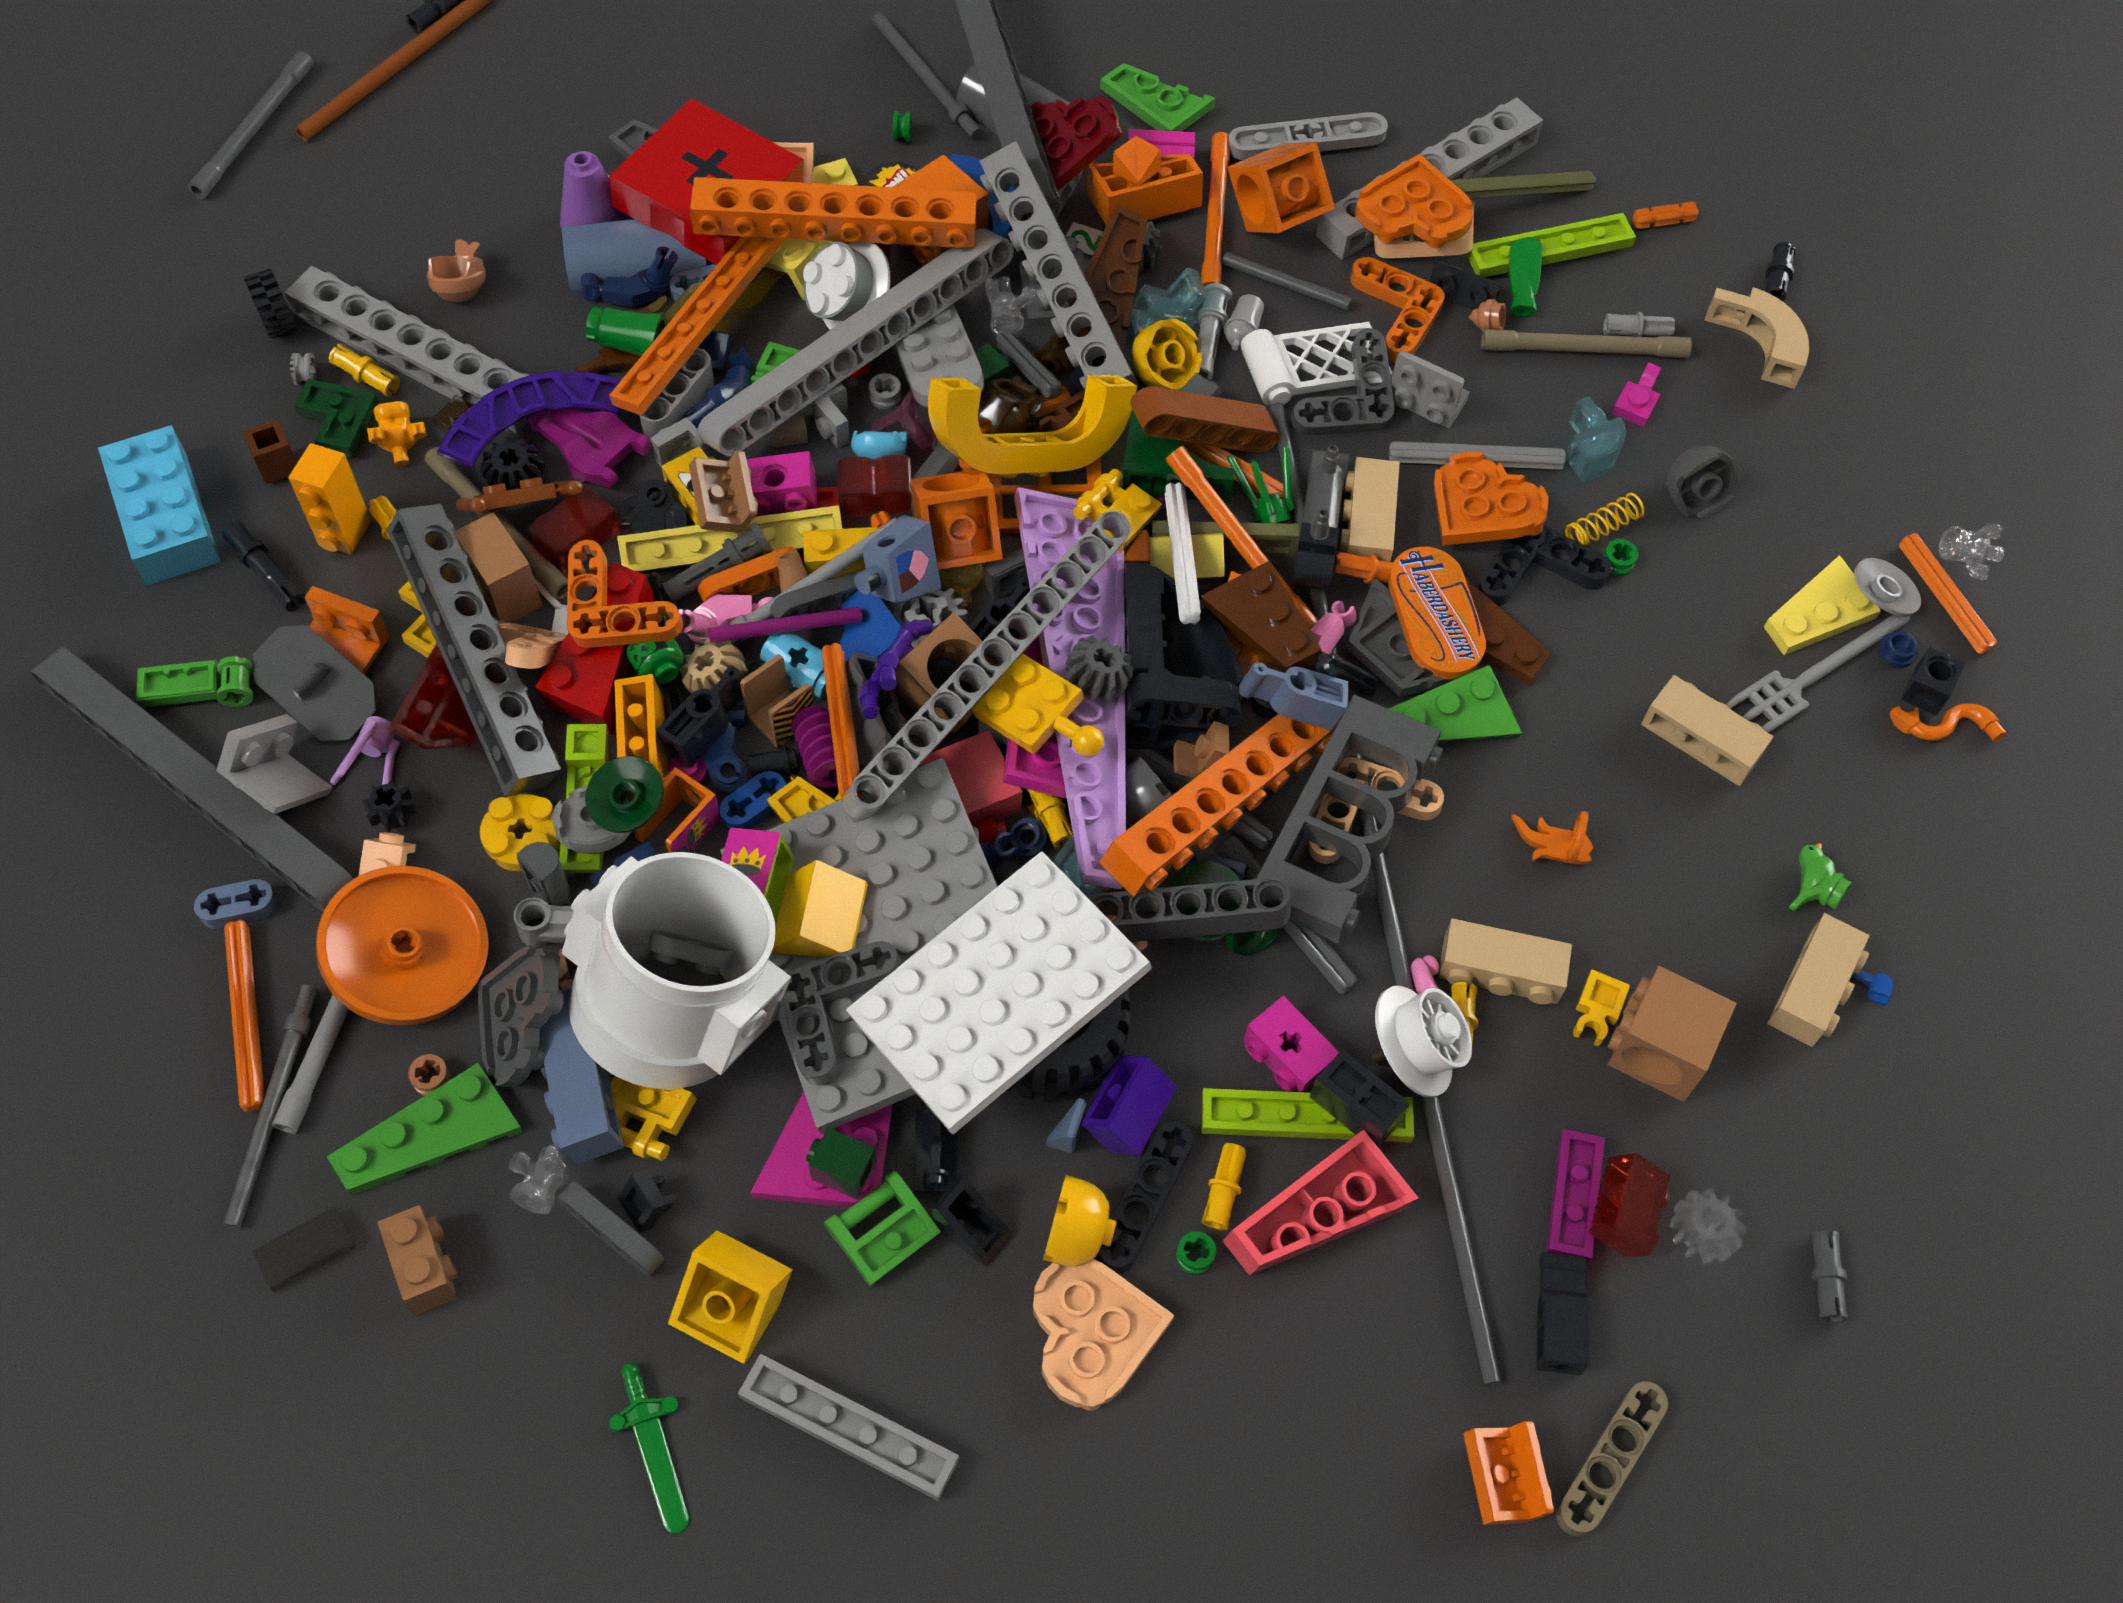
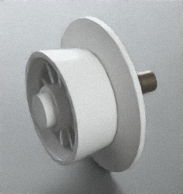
[1372,986,1472,1097]

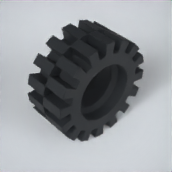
[243,268,297,338]

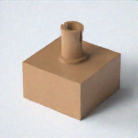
[454,512,543,623]

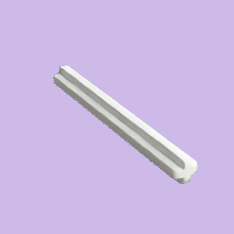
[1165,482,1201,624]

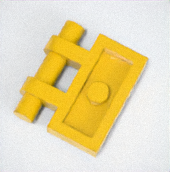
[1072,469,1162,553]
[611,1076,697,1161]

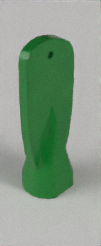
[1509,237,1542,318]

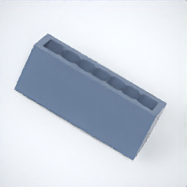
[562,219,707,292]

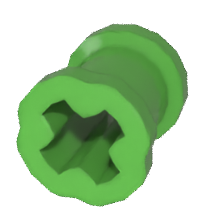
[216,656,253,707]

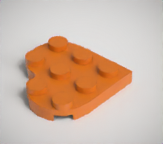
[1355,154,1473,248]
[1434,452,1549,546]

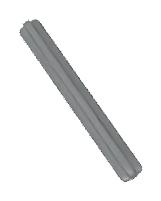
[1388,441,1566,470]

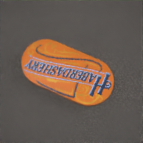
[1388,546,1486,679]

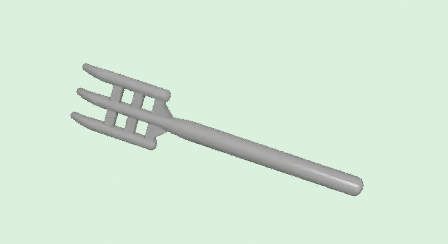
[1726,614,1910,733]

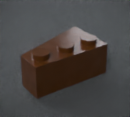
[1201,561,1322,673]

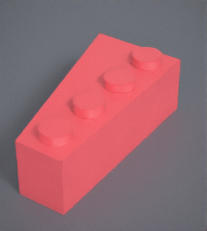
[1223,1129,1419,1276]

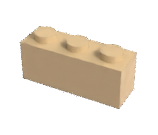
[1339,457,1399,562]
[1641,675,1774,787]
[1767,913,1870,1047]
[1438,918,1572,1004]

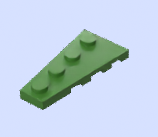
[327,1063,523,1196]

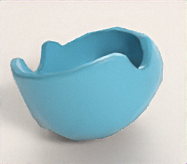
[851,431,908,467]

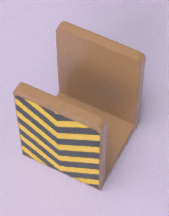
[740,654,814,749]

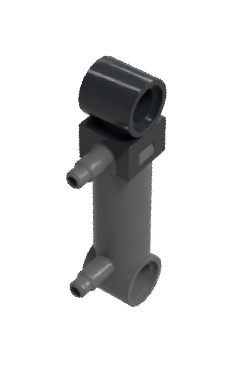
[1292,445,1349,591]

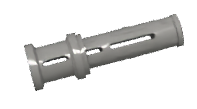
[1196,283,1232,380]

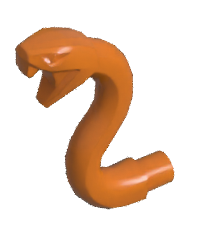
[1889,703,2007,742]

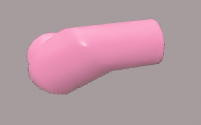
[1410,955,1440,995]

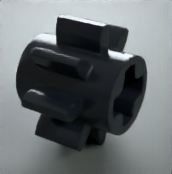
[362,780,417,833]

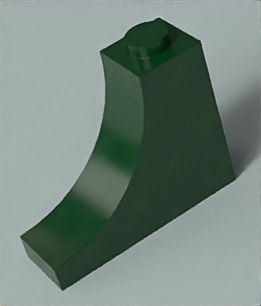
[1122,410,1234,504]

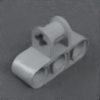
[639,348,714,441]

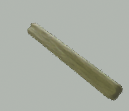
[1451,171,1596,199]

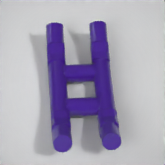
[859,619,933,719]

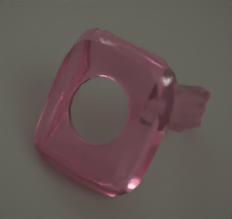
[870,390,936,451]

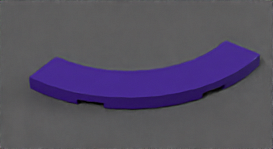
[437,371,621,470]

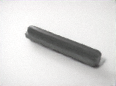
[996,330,1062,399]

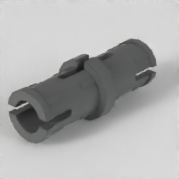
[1810,1230,1848,1323]

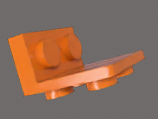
[304,586,390,675]

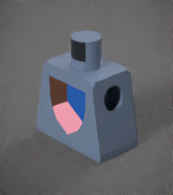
[854,515,941,602]

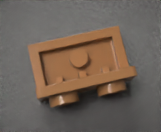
[689,451,758,533]

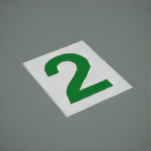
[1066,222,1103,256]

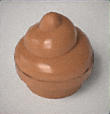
[1469,299,1506,331]

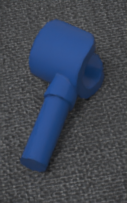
[1851,970,1894,1005]

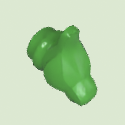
[1789,843,1852,912]

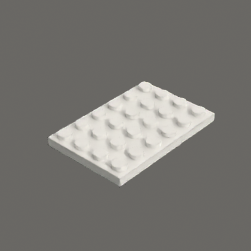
[846,851,1152,1135]

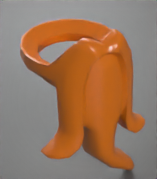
[1511,811,1594,865]

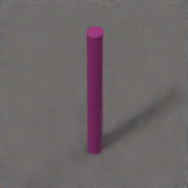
[708,607,862,643]

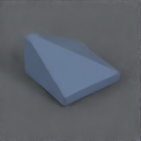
[1046,1098,1086,1153]

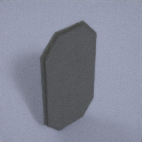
[253,625,376,741]

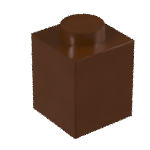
[242,419,297,484]

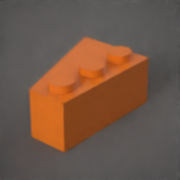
[1084,154,1203,225]

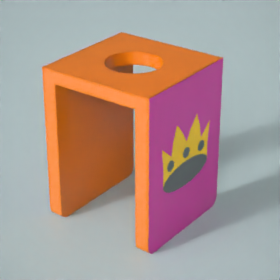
[634,767,721,853]

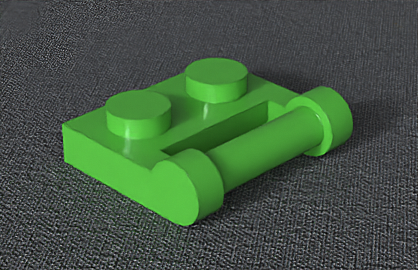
[823,1170,941,1286]

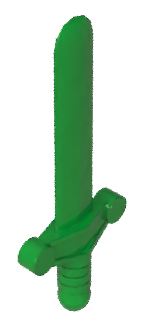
[609,1362,689,1534]

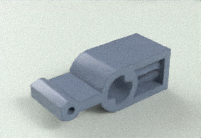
[1239,663,1348,730]

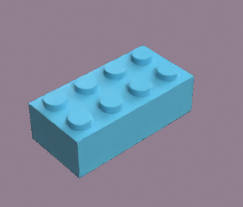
[98,425,221,585]

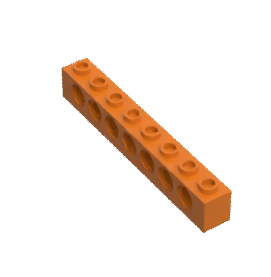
[690,177,977,248]
[1099,714,1340,897]

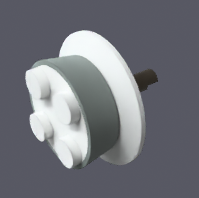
[803,242,890,330]

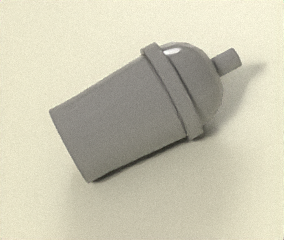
[1224,294,1264,350]

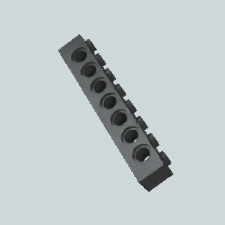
[387,504,561,797]

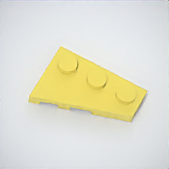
[1764,555,1881,655]

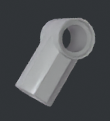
[514,897,574,947]

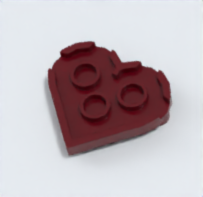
[1030,96,1122,191]

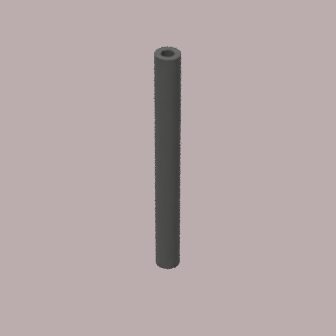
[1222,252,1353,311]

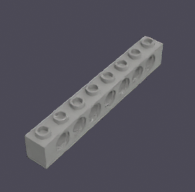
[1316,97,1544,260]
[979,141,1139,390]
[284,265,530,433]

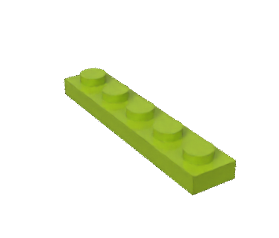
[1466,213,1636,277]
[1202,1088,1414,1143]

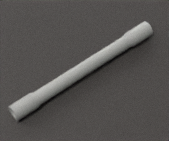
[272,995,349,1134]

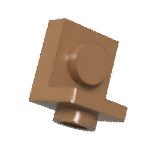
[1173,721,1230,779]

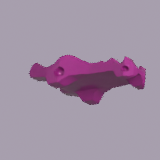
[527,410,653,488]

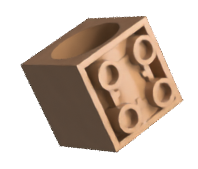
[894,612,999,734]
[1607,965,1737,1102]

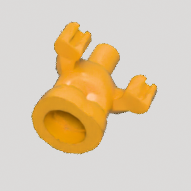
[367,401,427,467]

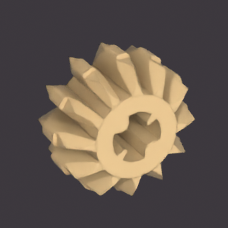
[680,637,748,694]

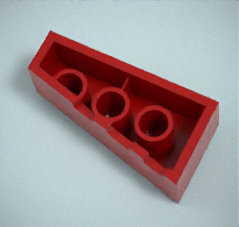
[535,561,654,735]

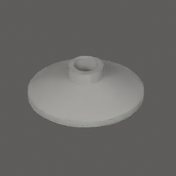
[1854,558,1921,616]

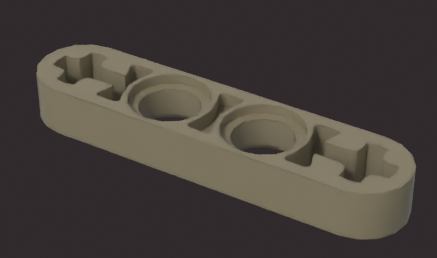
[1556,1381,1668,1537]

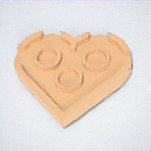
[1033,1259,1174,1411]

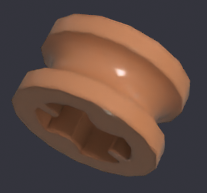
[408,1054,451,1096]

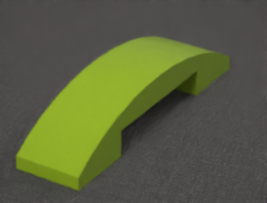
[559,724,609,873]

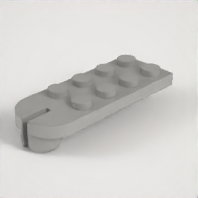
[894,303,984,408]

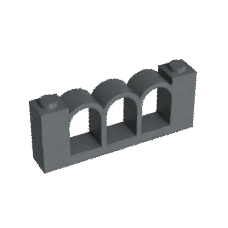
[1256,695,1443,943]

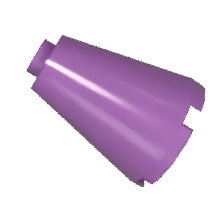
[560,151,628,230]

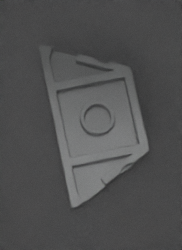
[1346,578,1478,697]

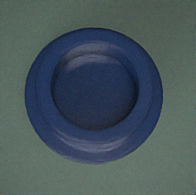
[1879,631,1918,668]

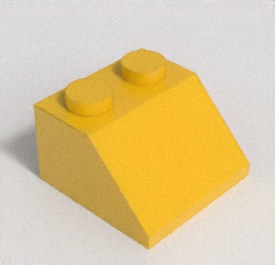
[668,1230,793,1364]

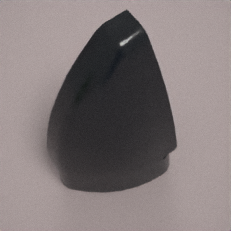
[1124,562,1242,749]

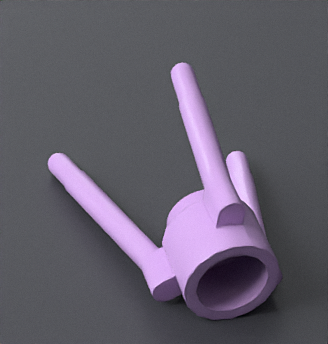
[330,716,400,785]

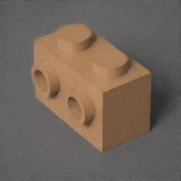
[377,1205,458,1316]

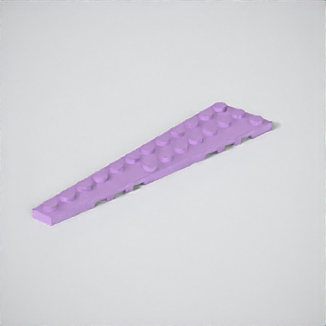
[1014,487,1126,890]

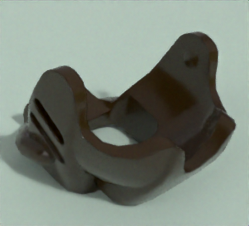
[978,376,1042,434]

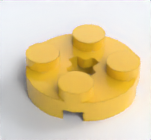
[480,794,560,871]

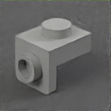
[813,384,850,449]
[650,417,710,468]

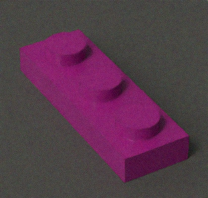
[1546,1129,1605,1263]

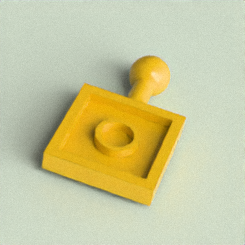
[972,653,1104,757]

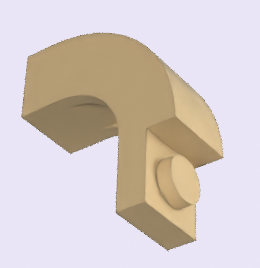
[1704,287,1809,389]

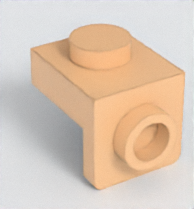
[359,832,416,876]

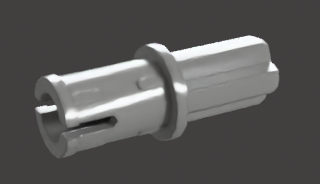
[1603,312,1675,337]

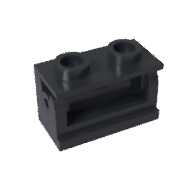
[1310,1049,1410,1148]

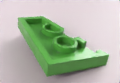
[1100,63,1216,132]
[1388,665,1522,743]

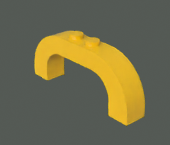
[928,375,1137,478]

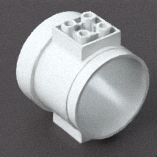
[561,852,791,1089]

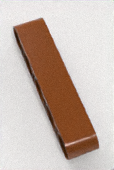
[1130,386,1281,453]

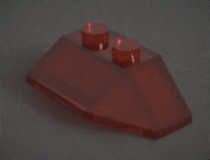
[388,643,491,749]

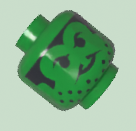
[626,627,684,684]

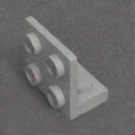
[1391,350,1470,429]
[216,714,332,813]

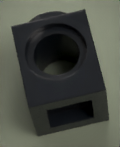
[1901,647,1965,716]

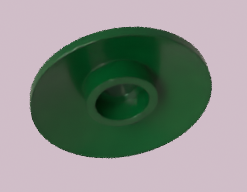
[585,756,664,833]

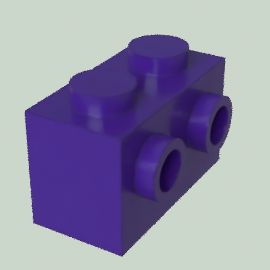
[1081,1055,1177,1157]

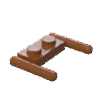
[456,477,583,513]

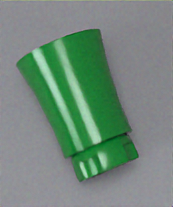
[586,307,667,357]

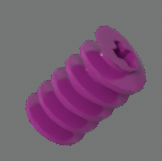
[791,705,838,790]

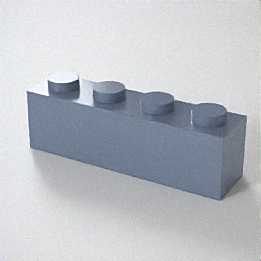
[539,989,624,1165]

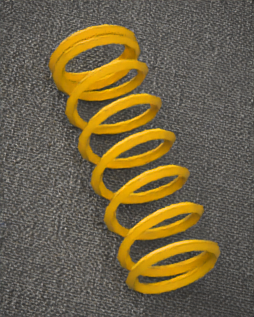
[1565,493,1644,547]

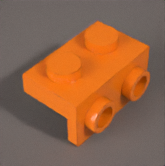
[1463,1421,1554,1525]

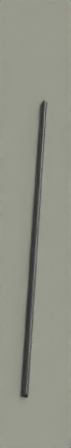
[1269,402,1502,1386]

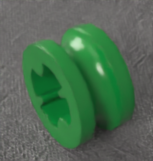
[893,110,912,142]
[1604,539,1639,576]
[1176,1231,1216,1275]

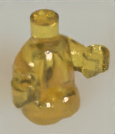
[938,563,985,607]

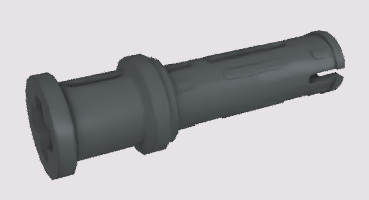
[662,522,773,604]

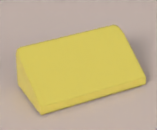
[1149,533,1225,579]

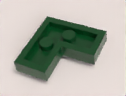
[294,379,379,457]

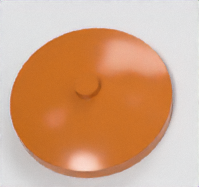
[316,866,489,1026]

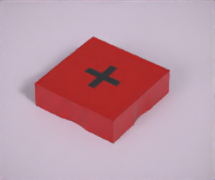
[609,98,804,265]

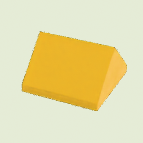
[772,860,868,958]

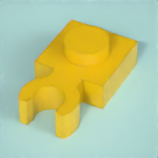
[1573,969,1630,1046]

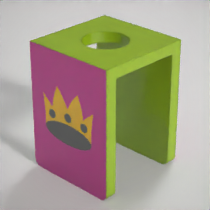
[721,828,795,921]

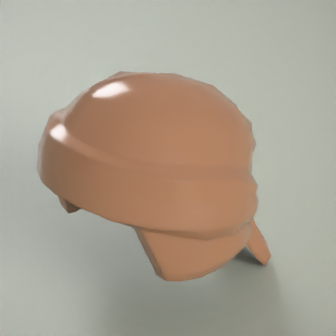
[426,239,486,303]

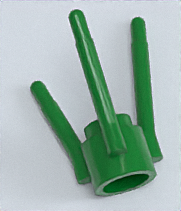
[1227,446,1295,524]

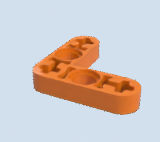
[1350,257,1445,363]
[567,540,683,648]

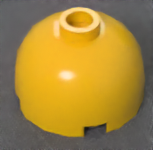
[1130,319,1202,390]
[1043,1175,1117,1267]

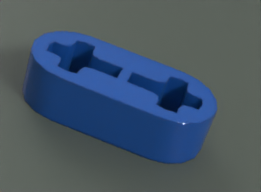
[720,771,786,831]

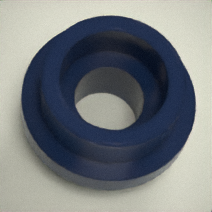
[1010,818,1048,857]

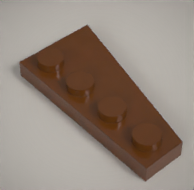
[1070,205,1147,354]
[1465,577,1551,686]

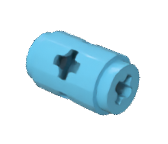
[760,631,827,701]

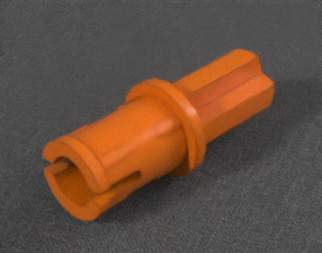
[1333,552,1393,584]

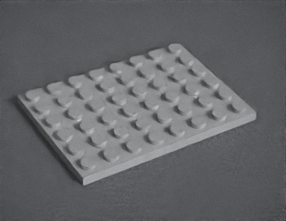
[720,758,997,1134]

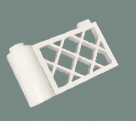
[1240,322,1393,406]

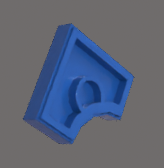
[840,590,902,662]

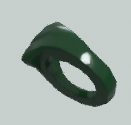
[1226,928,1280,956]

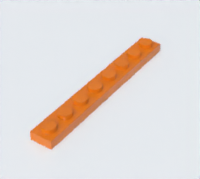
[609,236,786,416]

